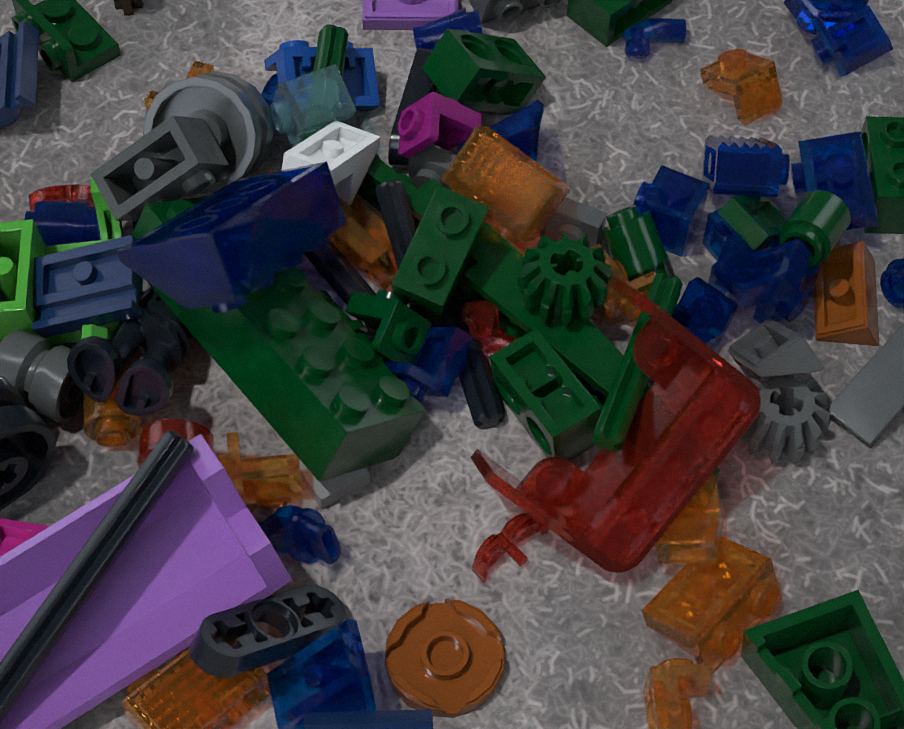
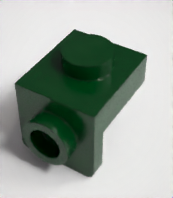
[345,290,432,371]

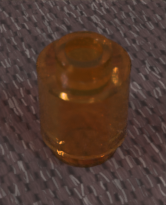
[83,364,142,448]

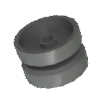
[143,71,274,194]

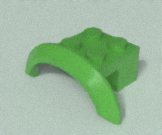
[0,171,124,345]

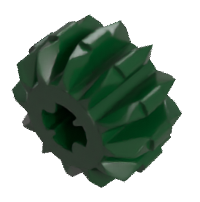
[517,230,612,328]

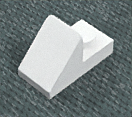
[281,120,381,208]

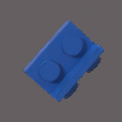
[264,40,380,111]

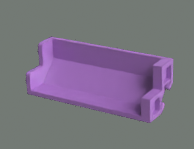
[0,434,293,729]

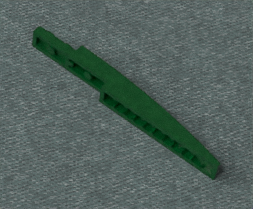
[357,152,720,503]

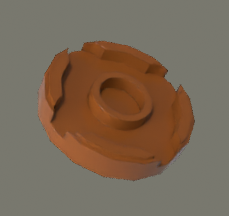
[385,599,505,718]

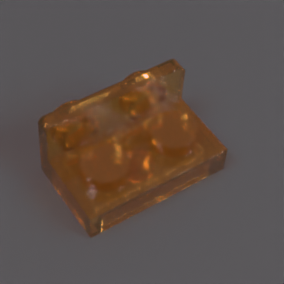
[300,189,398,290]
[641,534,782,676]

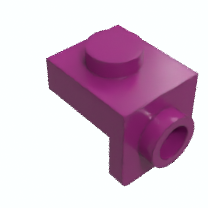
[398,92,482,158]

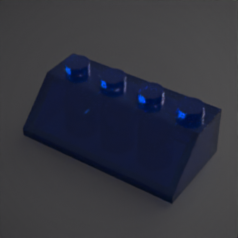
[117,161,346,313]

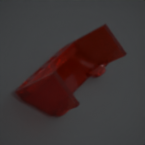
[470,275,761,573]

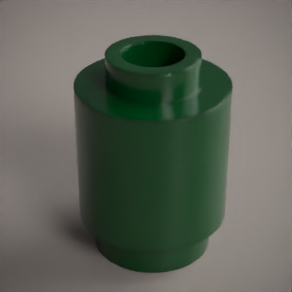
[779,190,851,268]
[600,205,668,288]

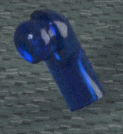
[622,18,686,58]

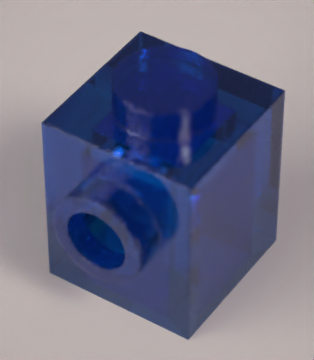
[633,165,710,257]

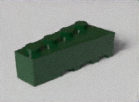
[741,590,904,729]

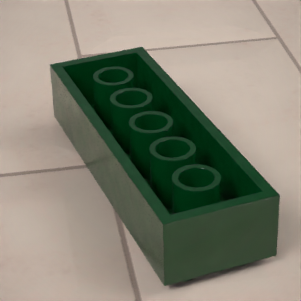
[132,194,426,482]

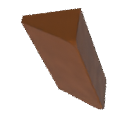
[813,241,880,346]

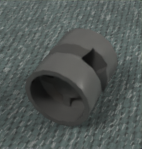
[0,329,88,424]

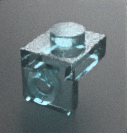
[270,64,357,145]

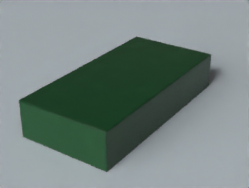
[717,193,788,251]

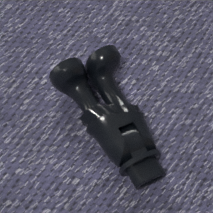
[67,287,193,416]

